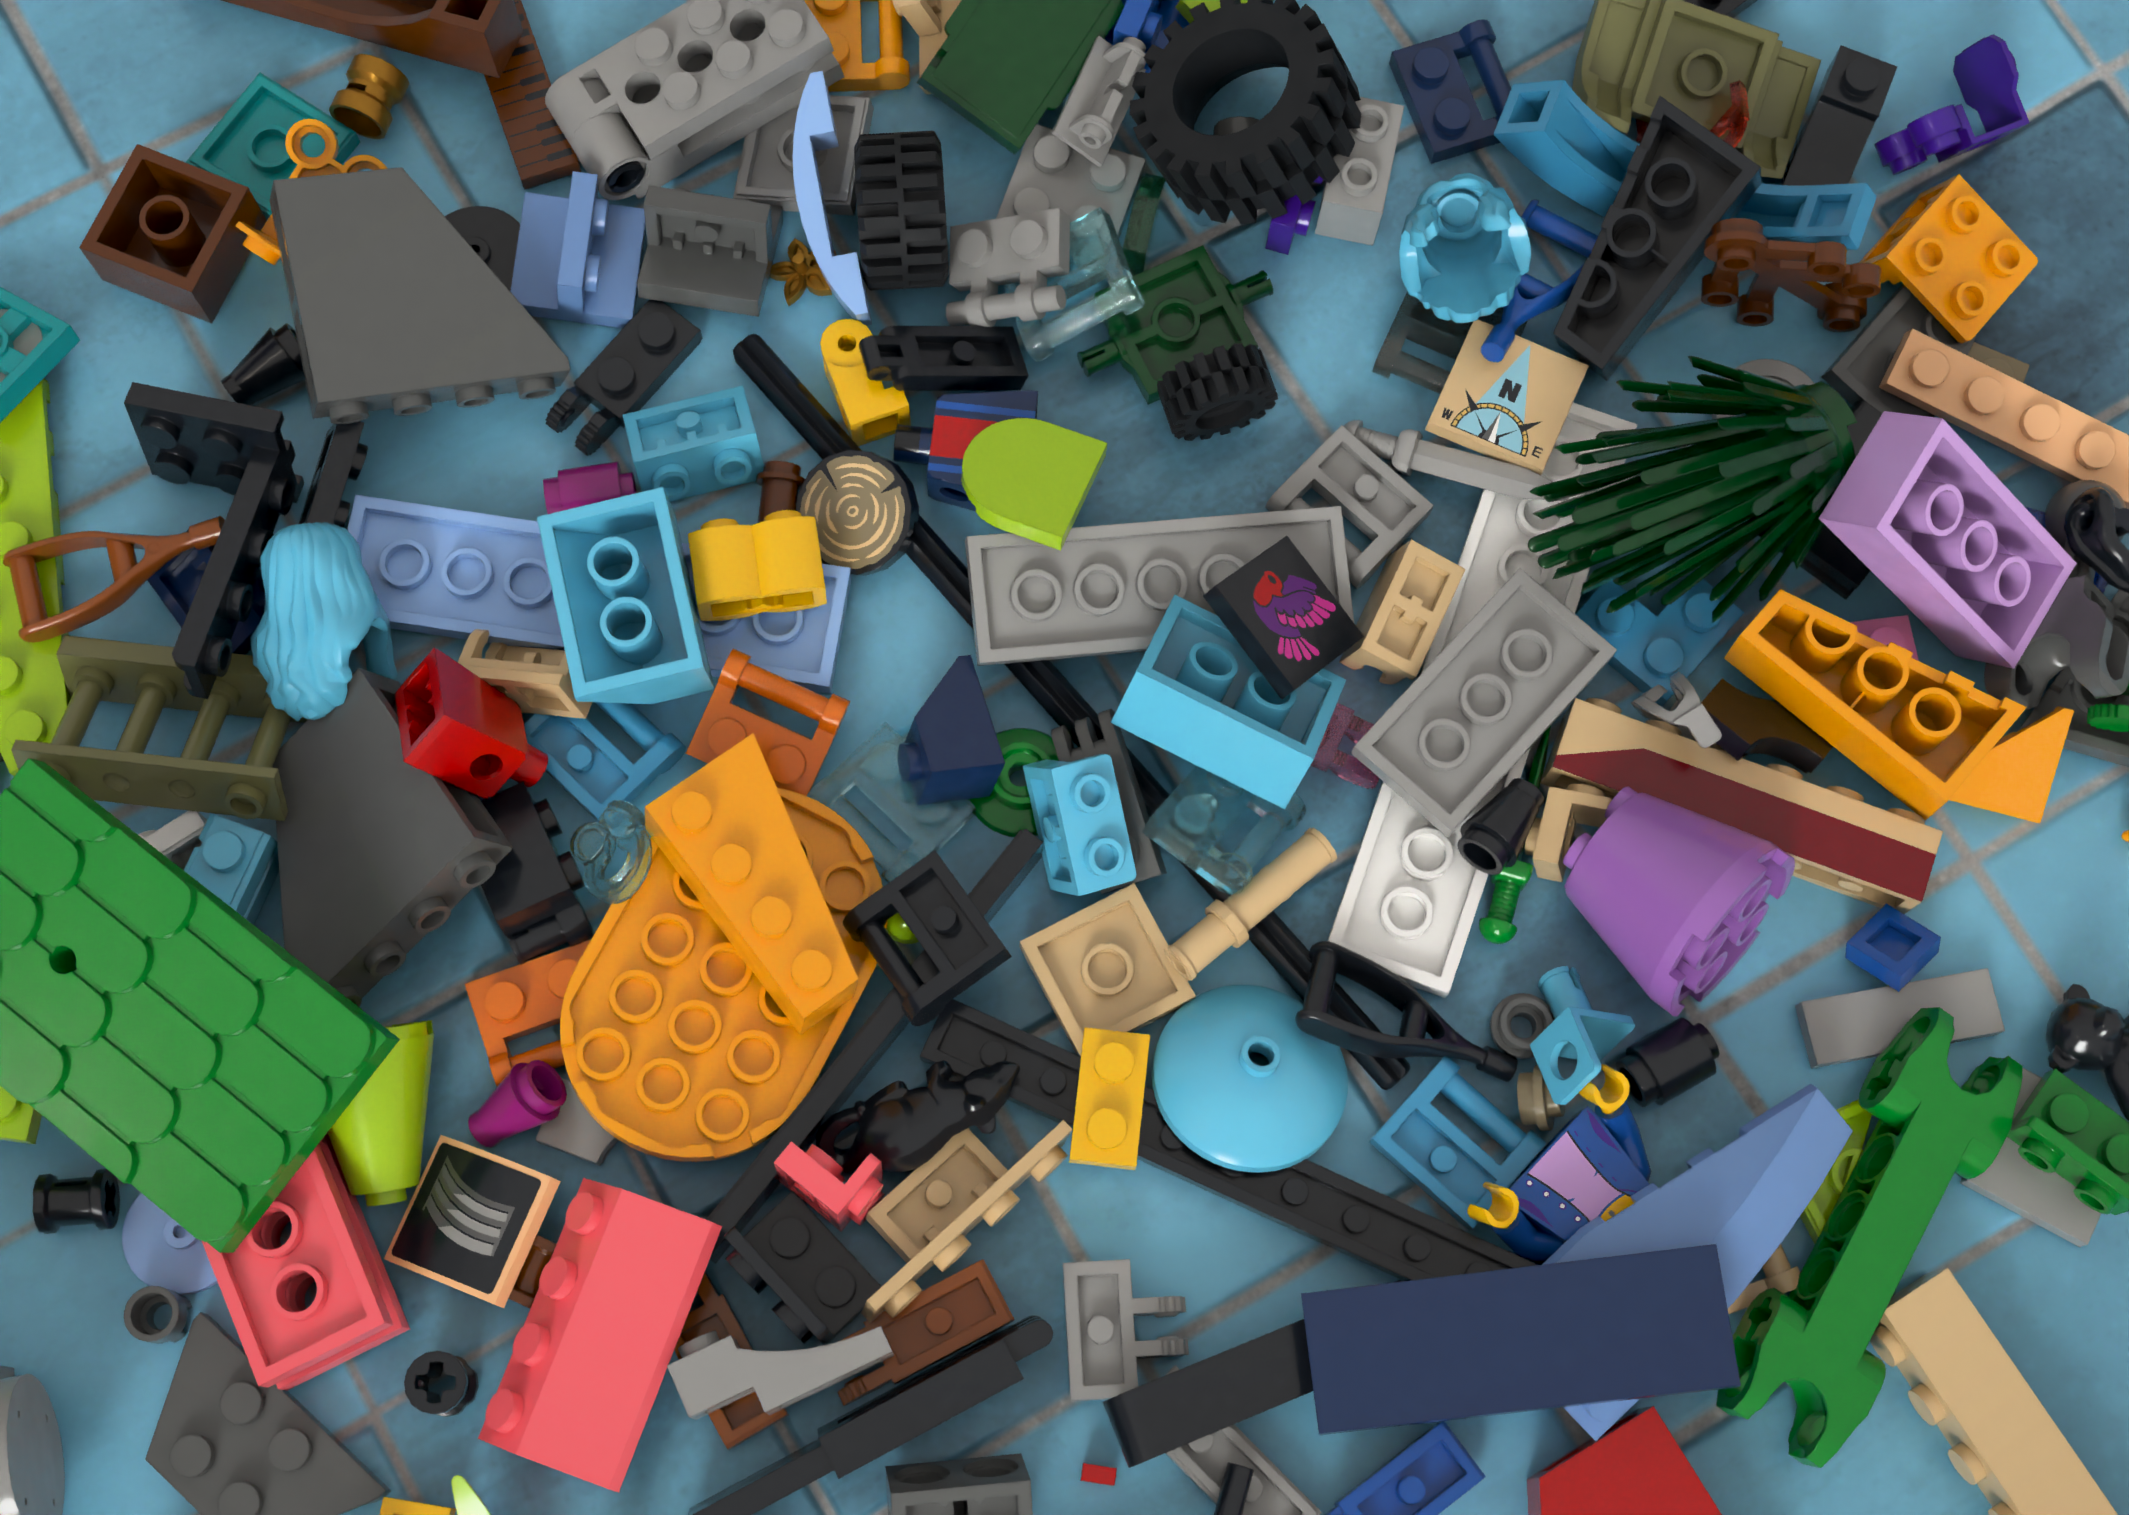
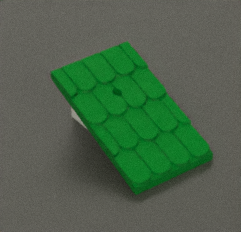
[0,758,400,1253]

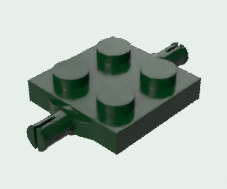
[1077,245,1273,405]

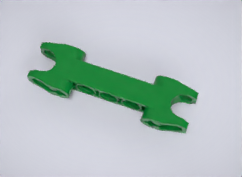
[1716,1007,2023,1468]

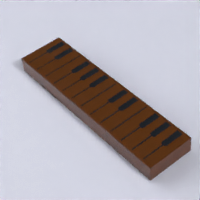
[484,0,582,190]

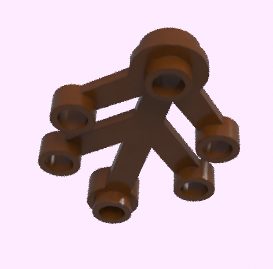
[1701,218,1881,332]

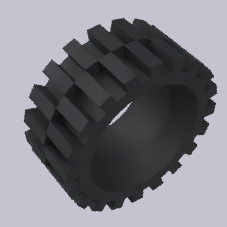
[1130,0,1361,224]

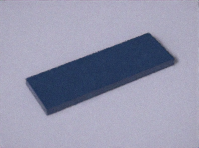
[1301,1244,1741,1435]

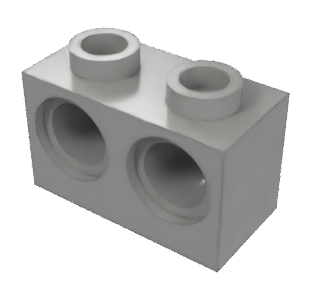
[1315,97,1404,246]

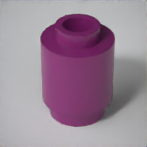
[543,461,637,514]

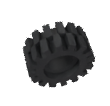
[1157,343,1278,441]

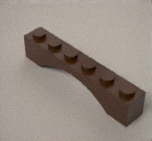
[221,0,524,78]

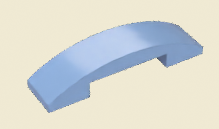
[792,71,872,326]

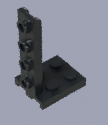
[124,382,304,699]

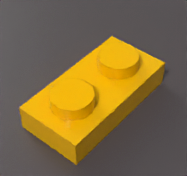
[1069,1027,1150,1170]

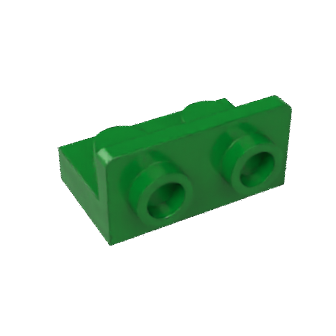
[2007,1069,2129,1215]

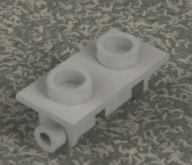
[1052,36,1146,167]

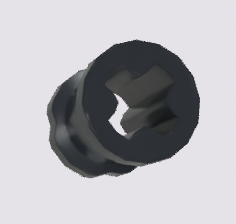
[33,1169,120,1234]
[404,1351,479,1417]

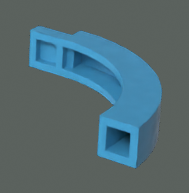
[1494,80,1877,262]

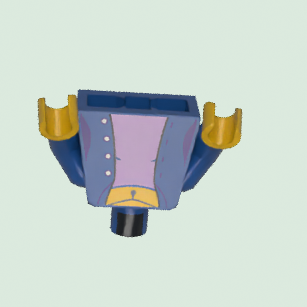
[1467,1064,1651,1263]

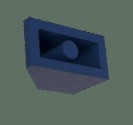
[897,655,1005,805]

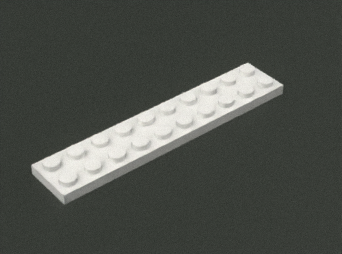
[1327,402,1638,998]

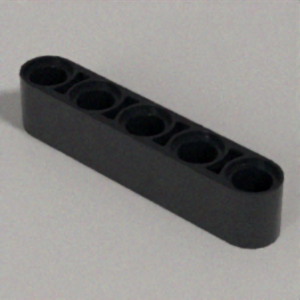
[1103,1280,1402,1468]

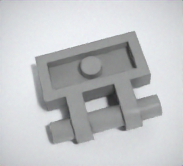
[946,208,1070,327]

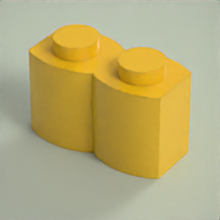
[688,510,827,621]

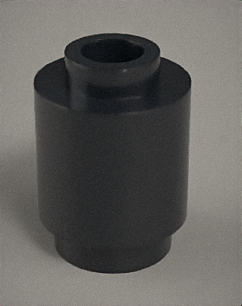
[1616,1018,1720,1107]

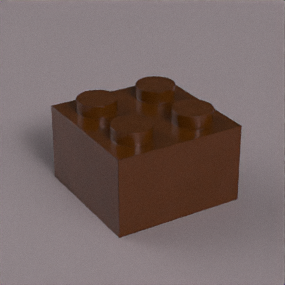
[79,144,267,324]

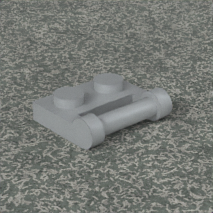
[1265,425,1434,589]

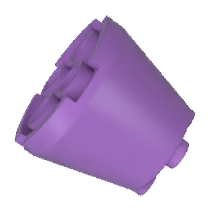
[1563,786,1795,1017]

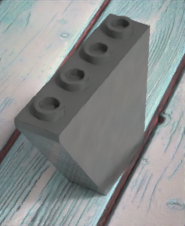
[270,167,570,424]
[273,668,513,1007]

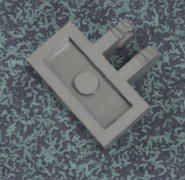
[1062,1259,1189,1402]

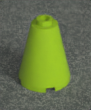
[328,1020,435,1206]

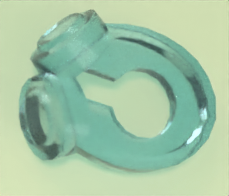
[570,800,652,904]

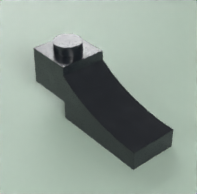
[1781,45,1897,186]

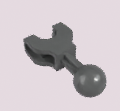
[1984,480,2129,710]

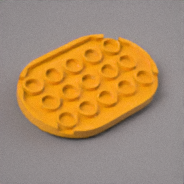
[560,788,888,1162]

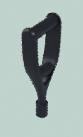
[1295,941,1518,1082]

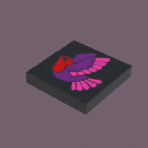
[1203,536,1364,699]

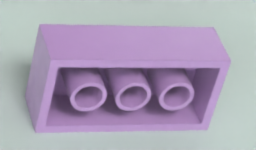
[1819,411,2077,669]

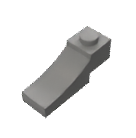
[667,1326,895,1420]

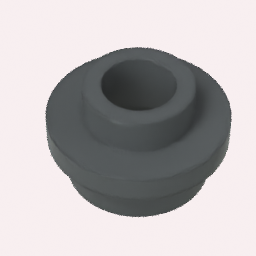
[1490,993,1554,1059]

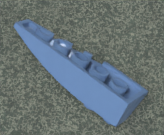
[1542,1084,1853,1441]

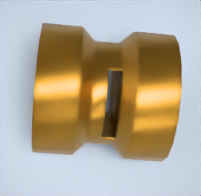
[329,54,410,139]

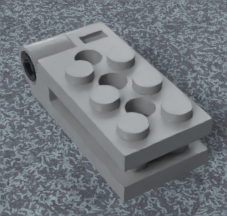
[545,0,844,200]

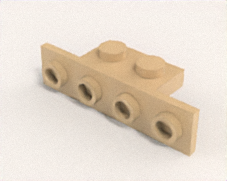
[861,1119,1073,1323]

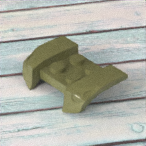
[1572,0,1821,179]

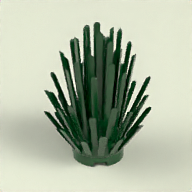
[1528,356,1857,623]

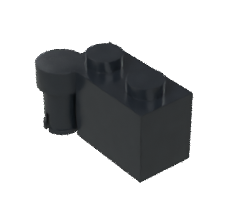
[481,782,595,965]

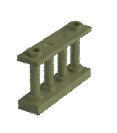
[11,635,308,821]

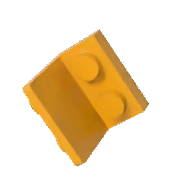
[1859,174,2038,344]

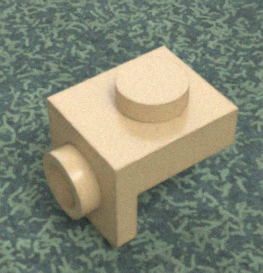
[1525,783,1612,882]

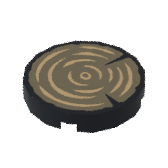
[796,450,919,576]

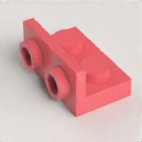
[774,1141,885,1232]

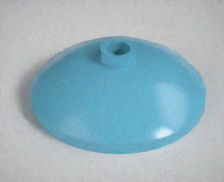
[1151,985,1348,1172]

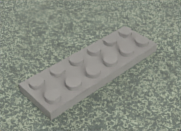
[965,506,1354,666]

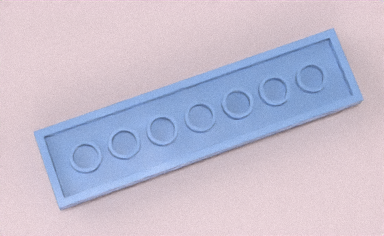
[347,494,852,694]

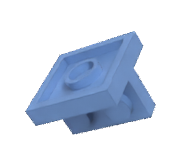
[510,171,646,328]

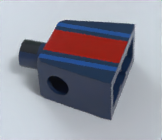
[893,390,1038,511]

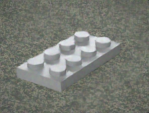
[1351,568,1617,838]

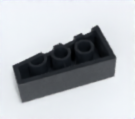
[1553,96,1761,381]

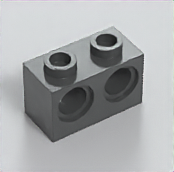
[885,1453,1033,1515]

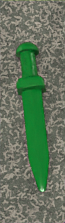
[1479,725,1551,944]

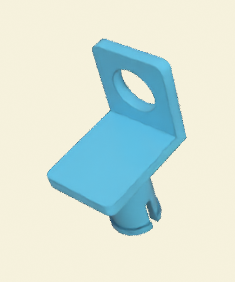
[1530,966,1635,1105]

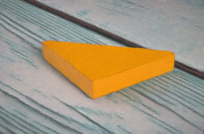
[1949,706,2074,823]

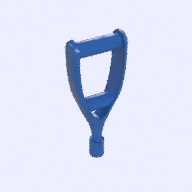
[1481,199,1598,362]

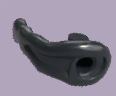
[2064,487,2129,594]

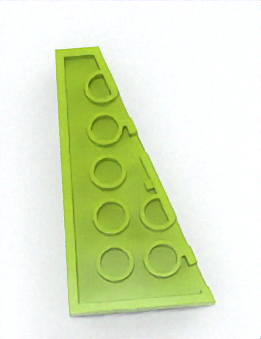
[0,378,71,776]

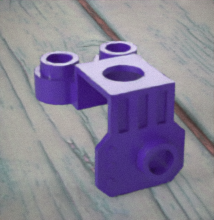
[1874,34,2030,175]

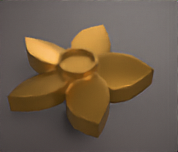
[769,238,837,306]

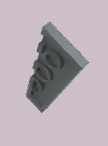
[1821,284,1976,417]

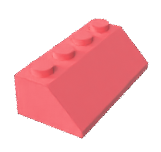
[478,1178,722,1493]

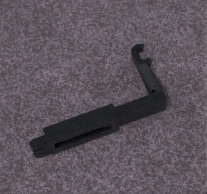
[688,1315,1053,1515]

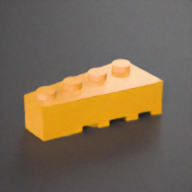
[1724,589,2027,821]
[645,733,859,1035]

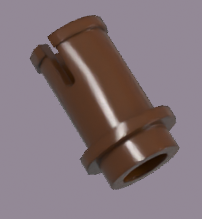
[756,461,805,523]

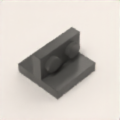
[637,185,783,317]

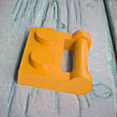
[804,0,910,92]

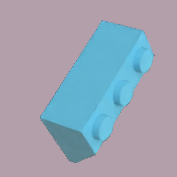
[537,487,714,704]
[1111,594,1346,809]

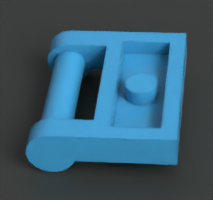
[524,702,686,828]
[1369,1057,1546,1231]

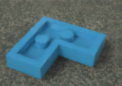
[1575,579,1745,707]

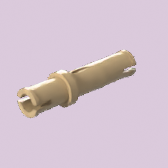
[1164,828,1337,981]

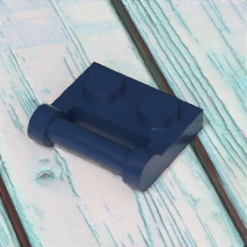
[1389,19,1511,164]

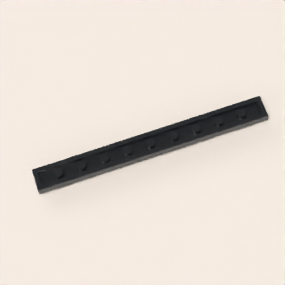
[920,999,1538,1281]

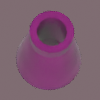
[468,1060,567,1148]

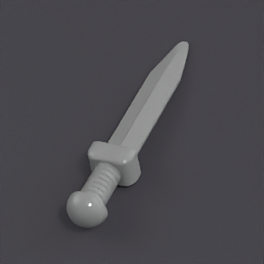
[1344,420,1570,501]

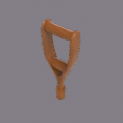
[3,516,225,643]

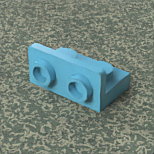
[623,385,764,502]
[1023,754,1137,896]

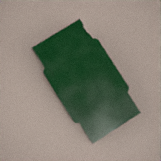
[916,0,1124,154]

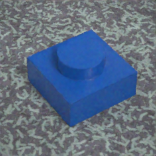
[1845,903,1941,992]

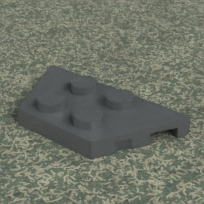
[145,1312,391,1515]

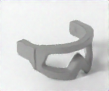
[1631,672,1722,748]

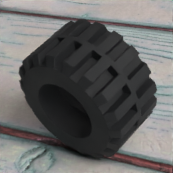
[854,131,949,291]

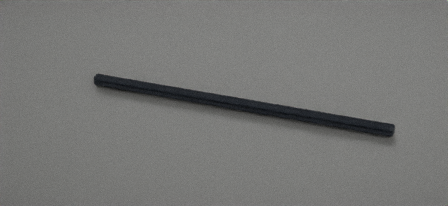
[733,334,1410,1090]

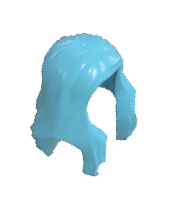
[1399,173,1531,323]
[250,522,398,721]

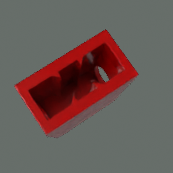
[395,647,548,798]

